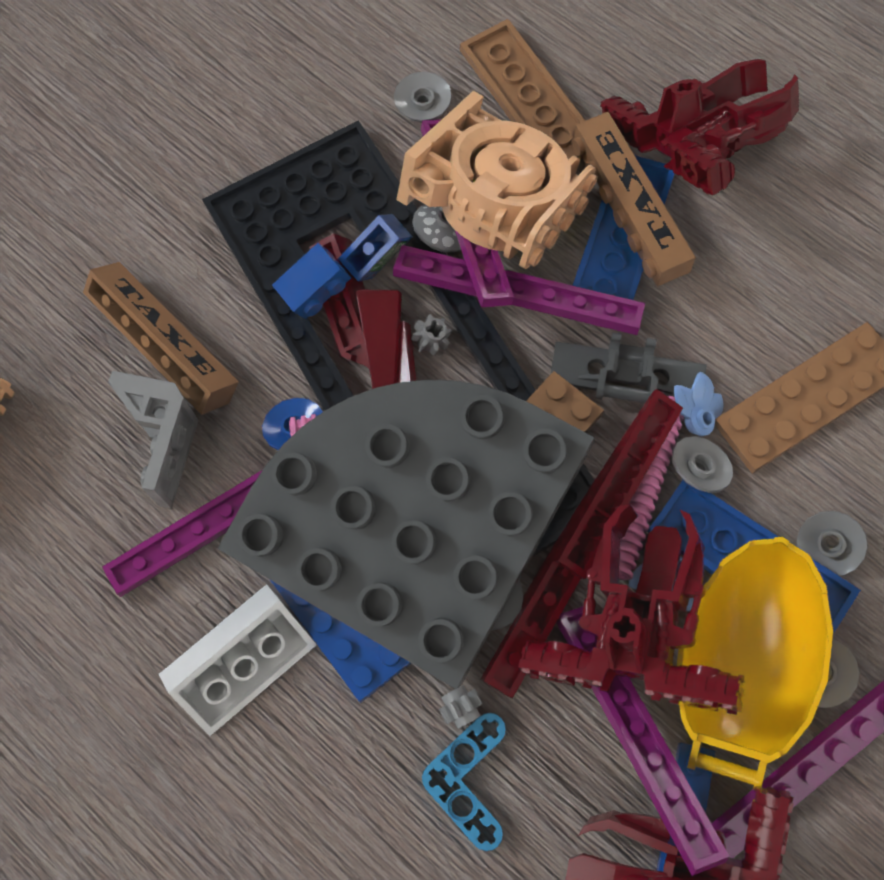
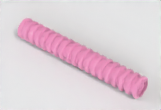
[619,396,684,580]

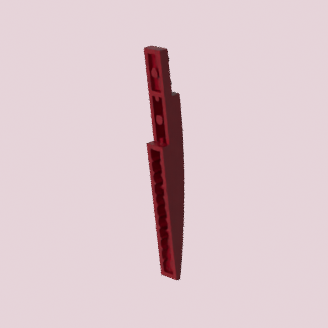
[480,389,683,699]

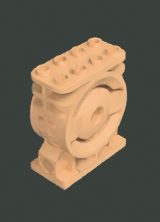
[396,91,598,269]

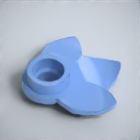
[674,372,723,436]

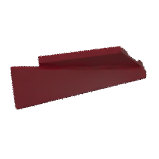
[309,233,369,369]
[356,289,416,389]

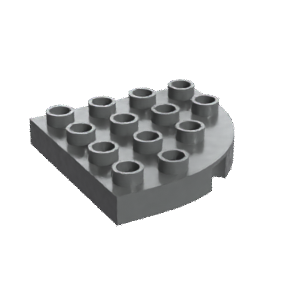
[218,380,595,689]

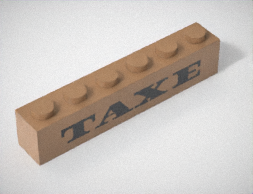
[572,112,696,287]
[83,262,239,415]

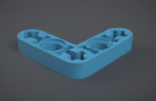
[422,713,506,851]

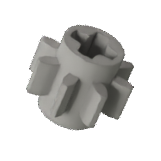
[411,314,452,356]
[439,685,483,729]

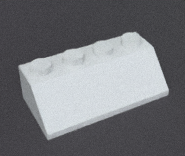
[159,584,317,736]

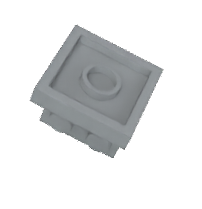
[108,371,199,509]

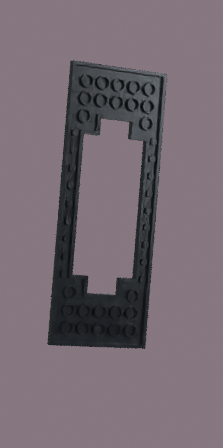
[202,120,594,557]

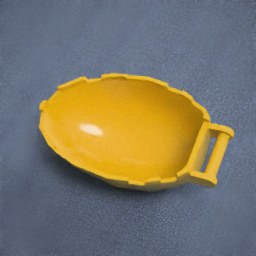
[677,537,833,789]

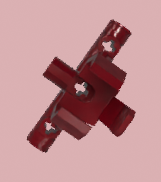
[600,59,799,196]
[518,504,745,715]
[565,786,794,880]

